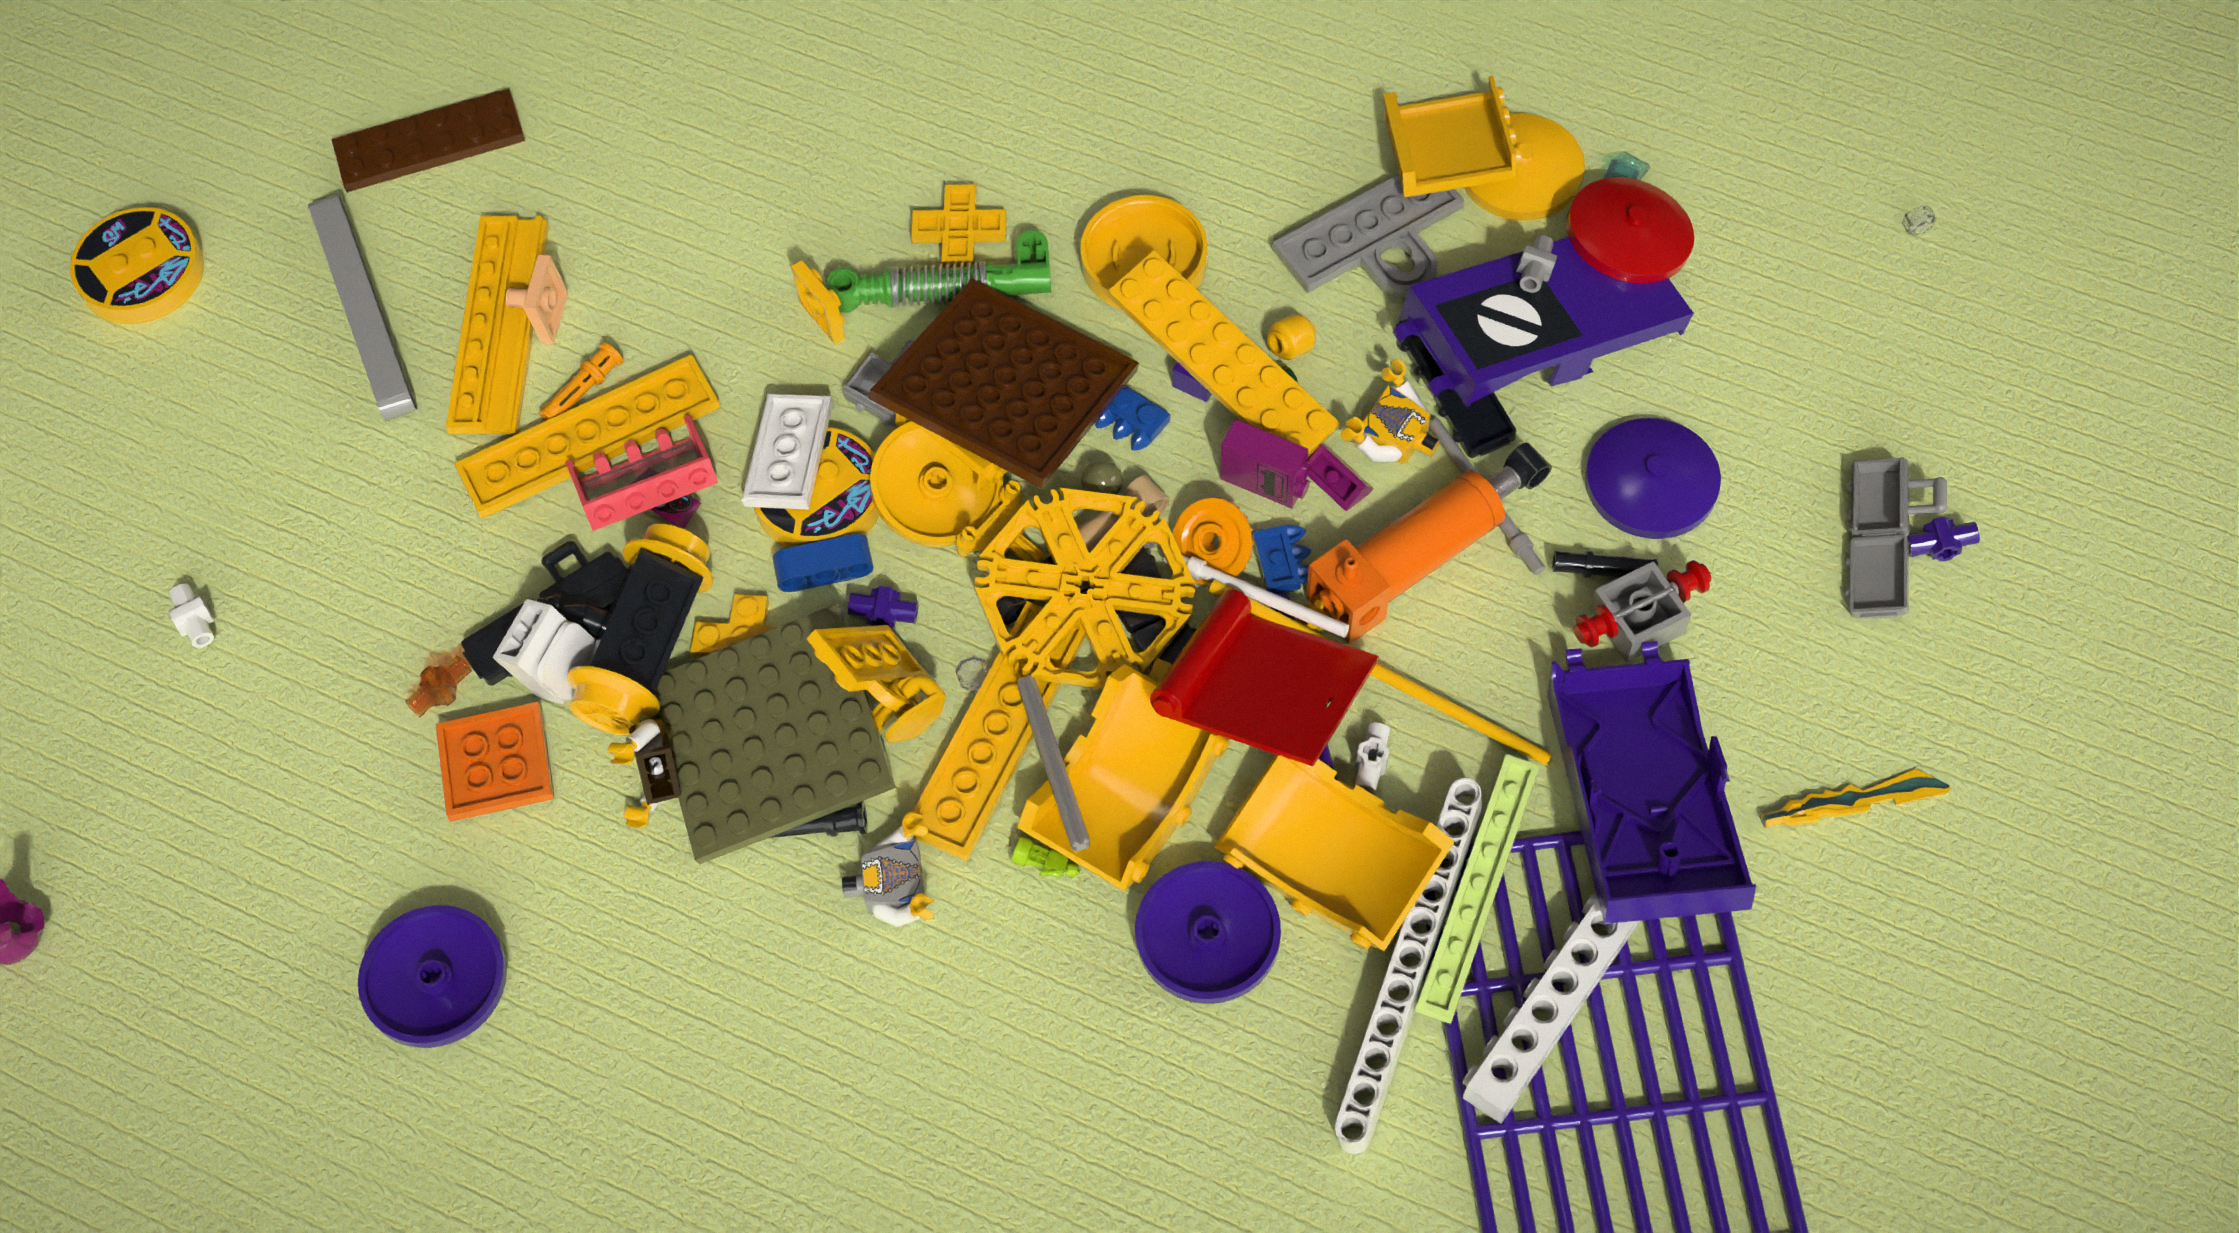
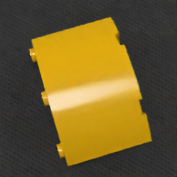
[1017,664,1230,891]
[1214,754,1455,951]

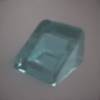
[1604,152,1650,180]

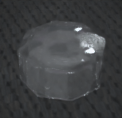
[1902,205,1937,235]
[955,656,989,692]

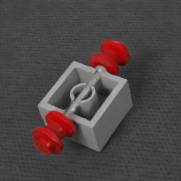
[1573,560,1712,663]

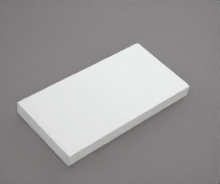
[742,394,833,509]

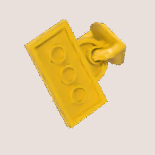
[807,625,946,773]

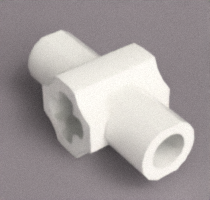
[169,584,214,648]
[1354,722,1391,795]

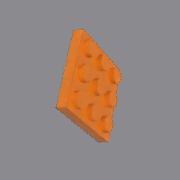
[436,702,554,822]

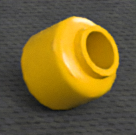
[1267,313,1316,361]

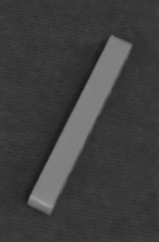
[308,194,417,422]

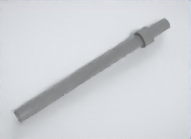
[1429,418,1546,575]

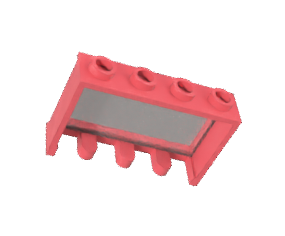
[565,415,718,531]

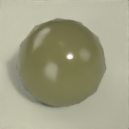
[1081,462,1123,495]

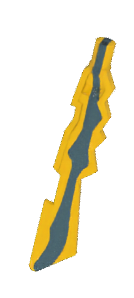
[1761,769,1951,828]

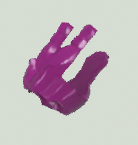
[0,879,45,965]

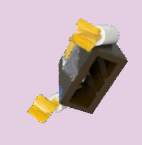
[608,719,681,828]

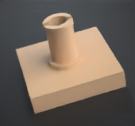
[506,254,568,344]

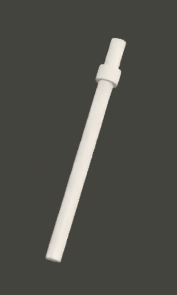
[1163,555,1349,638]

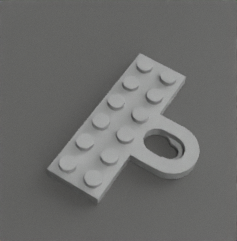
[1273,174,1465,298]

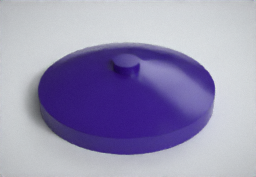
[1585,418,1721,539]
[1135,861,1281,1004]
[358,905,507,1048]

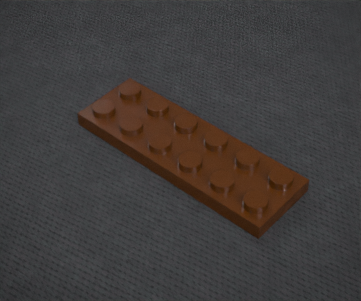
[331,89,525,192]

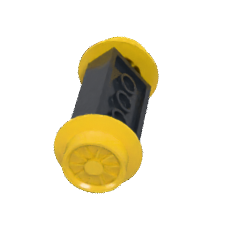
[567,524,714,735]

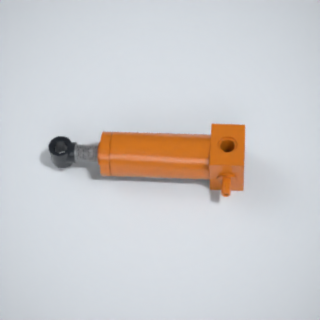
[1306,442,1552,645]

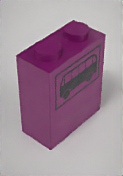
[1220,419,1311,509]

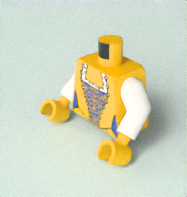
[1341,359,1440,464]

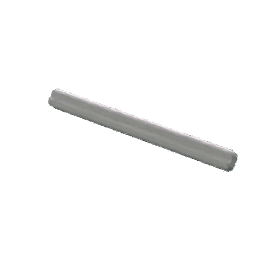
[1017,675,1090,852]

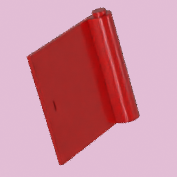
[1150,589,1379,767]

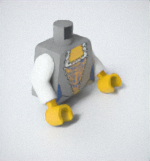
[842,812,935,927]

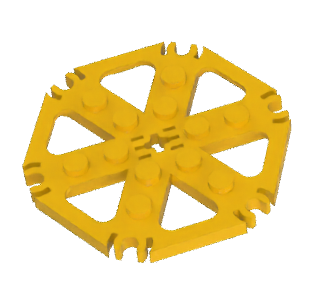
[974,487,1195,689]

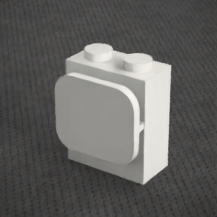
[492,599,596,705]

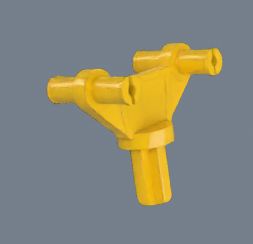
[956,480,1045,563]

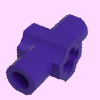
[1907,517,1980,562]
[848,586,919,628]

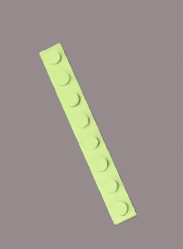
[1416,754,1540,1024]

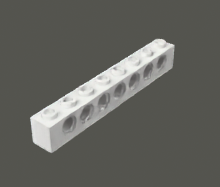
[1462,894,1640,1124]

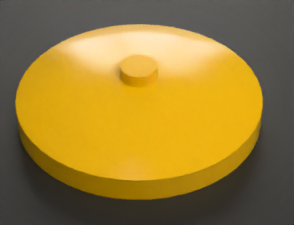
[1464,113,1585,220]
[869,421,1003,547]

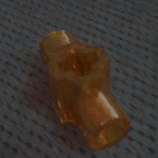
[405,655,472,717]

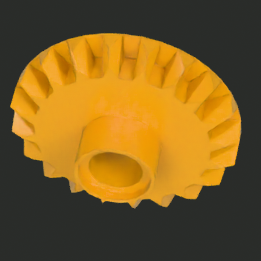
[1173,498,1255,586]

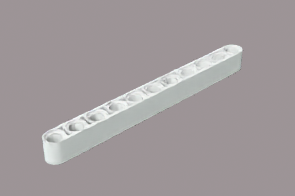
[1335,778,1482,1154]

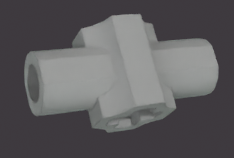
[1516,235,1557,293]

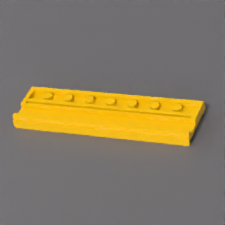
[445,216,549,436]

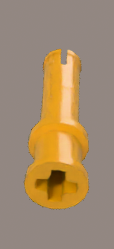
[539,342,624,421]

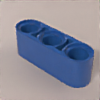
[772,534,874,592]

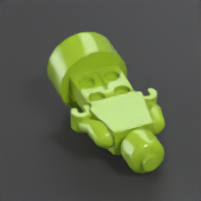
[1011,836,1081,878]

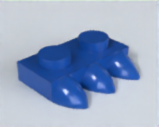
[1095,386,1171,451]
[1253,525,1312,594]

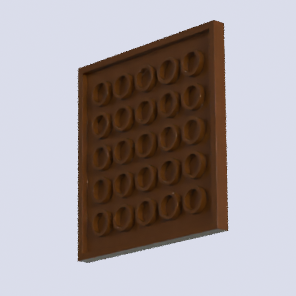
[869,278,1139,489]

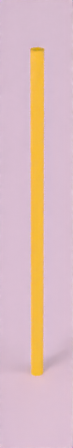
[1209,580,1552,766]

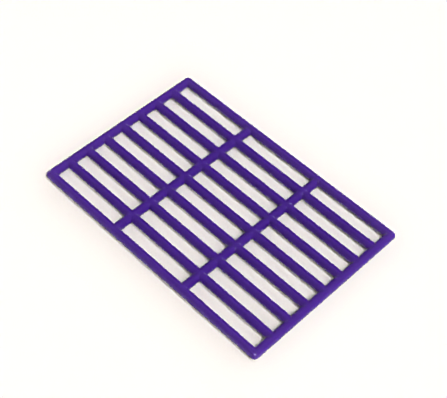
[1424,830,1809,1233]

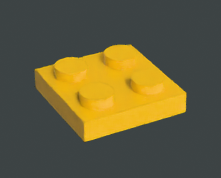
[791,260,845,345]

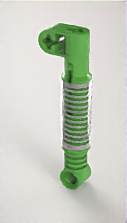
[827,230,1051,313]

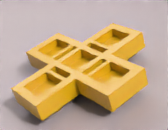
[911,184,1007,268]
[690,594,776,658]

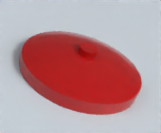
[1566,177,1694,284]

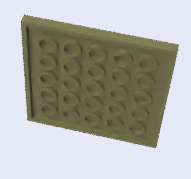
[654,604,896,864]

